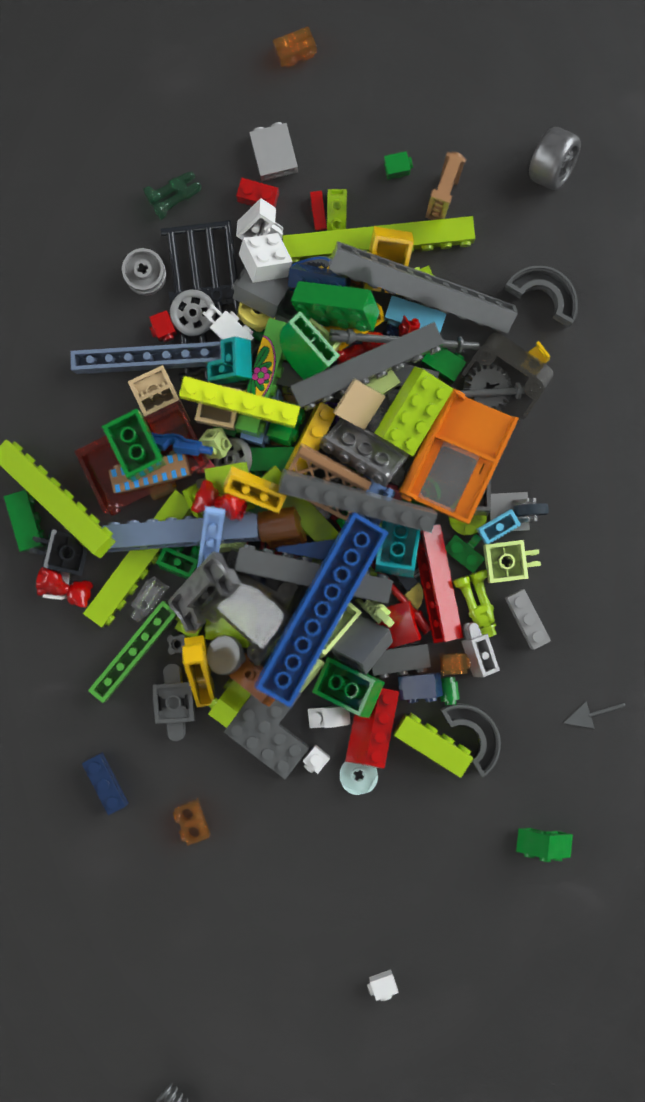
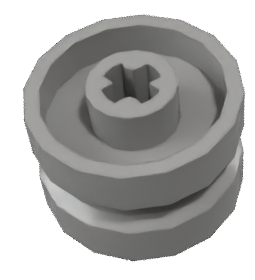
[122,248,167,296]

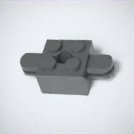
[153,663,196,741]

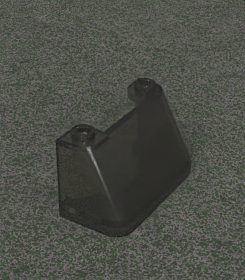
[200,572,292,666]

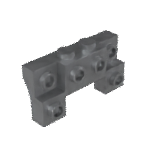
[168,552,241,634]

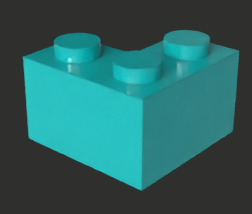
[207,336,252,385]

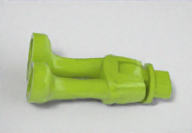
[453,569,497,637]

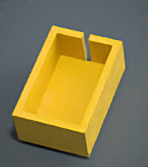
[363,226,414,295]

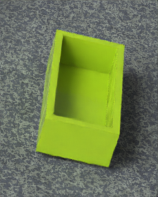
[374,366,453,456]
[393,712,473,778]

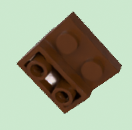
[257,506,307,549]

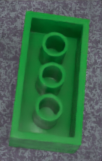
[291,281,380,332]

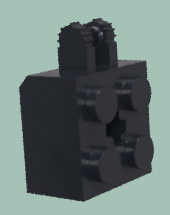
[30,528,88,576]

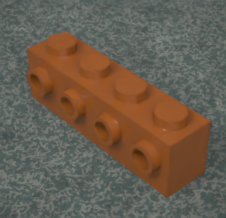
[228,652,275,707]

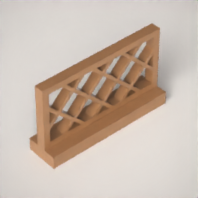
[288,443,372,521]

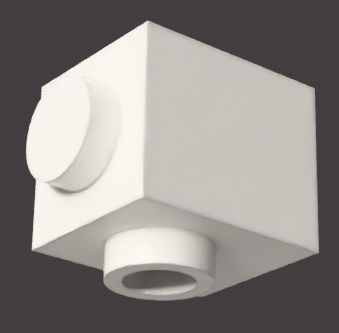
[303,744,330,774]
[367,969,398,1001]

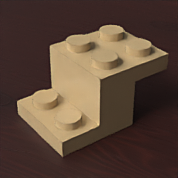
[128,365,190,434]

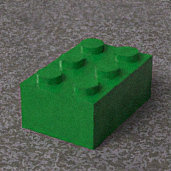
[102,409,167,482]
[312,657,385,718]

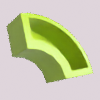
[208,679,251,728]

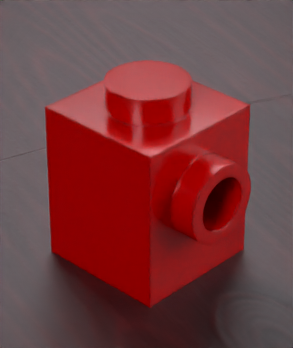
[149,310,177,342]

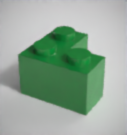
[516,828,573,862]

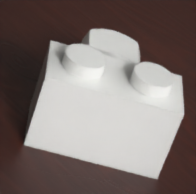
[236,198,283,240]

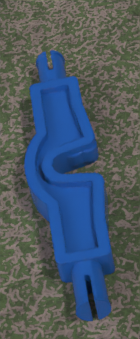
[152,433,213,456]

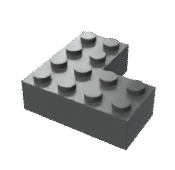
[224,692,309,779]

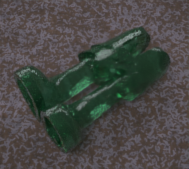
[143,171,202,220]

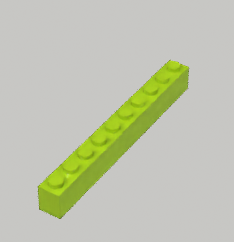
[283,216,475,264]

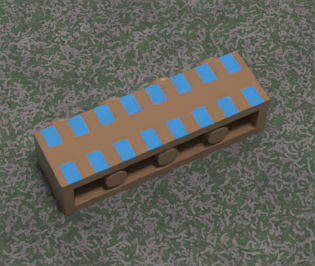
[108,451,192,494]

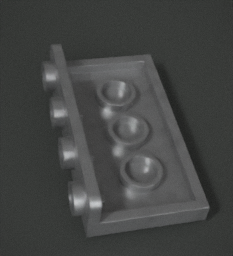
[320,418,409,487]

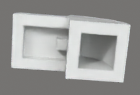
[308,706,351,728]

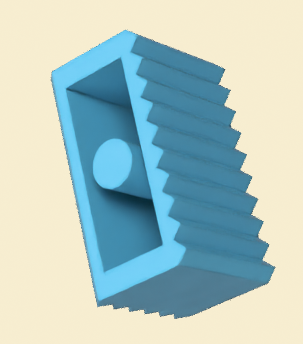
[477,509,521,544]

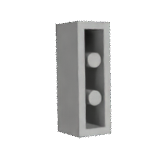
[505,589,551,650]

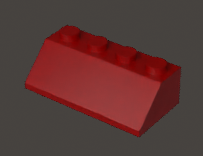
[345,688,399,769]

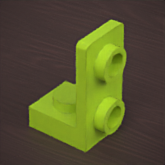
[327,189,347,231]

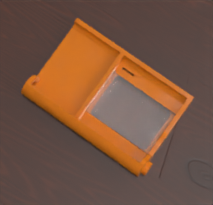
[398,388,519,524]

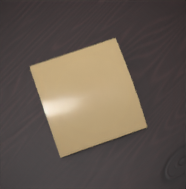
[333,378,385,430]

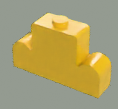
[182,635,215,707]

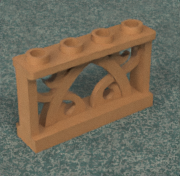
[425,152,466,220]

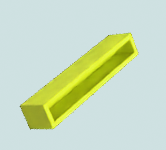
[179,376,300,428]

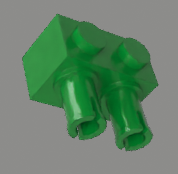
[156,546,200,580]

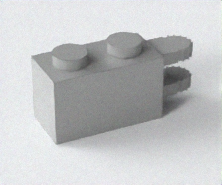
[461,622,500,677]

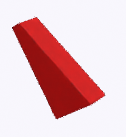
[310,190,327,231]

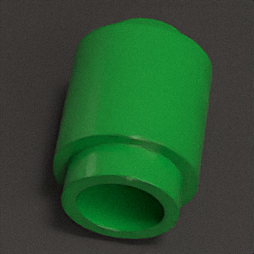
[440,676,460,705]

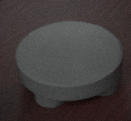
[207,635,246,675]

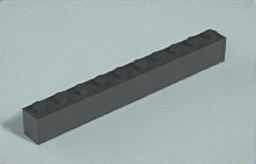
[329,241,518,333]

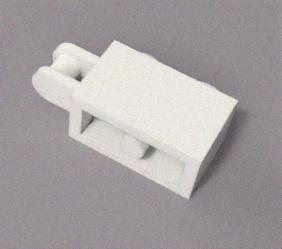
[202,303,254,340]

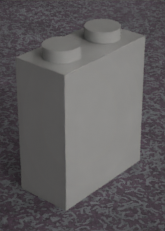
[249,122,298,182]

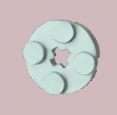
[340,762,378,795]

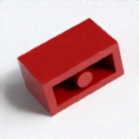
[236,177,279,207]

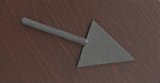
[563,702,625,729]

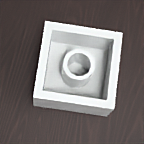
[239,233,293,283]

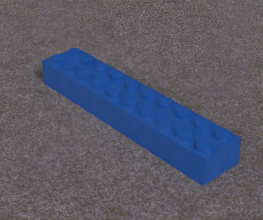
[254,513,389,707]

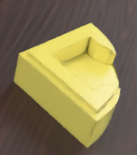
[404,583,423,609]

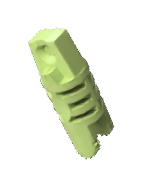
[355,597,395,628]

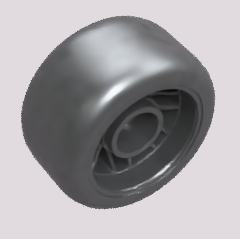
[529,127,581,190]

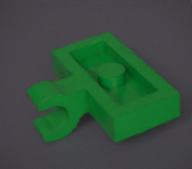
[445,534,485,573]

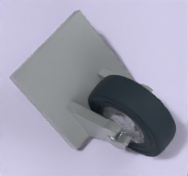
[490,492,549,531]

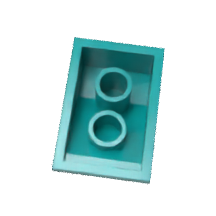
[375,520,421,578]

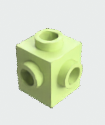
[198,428,232,459]

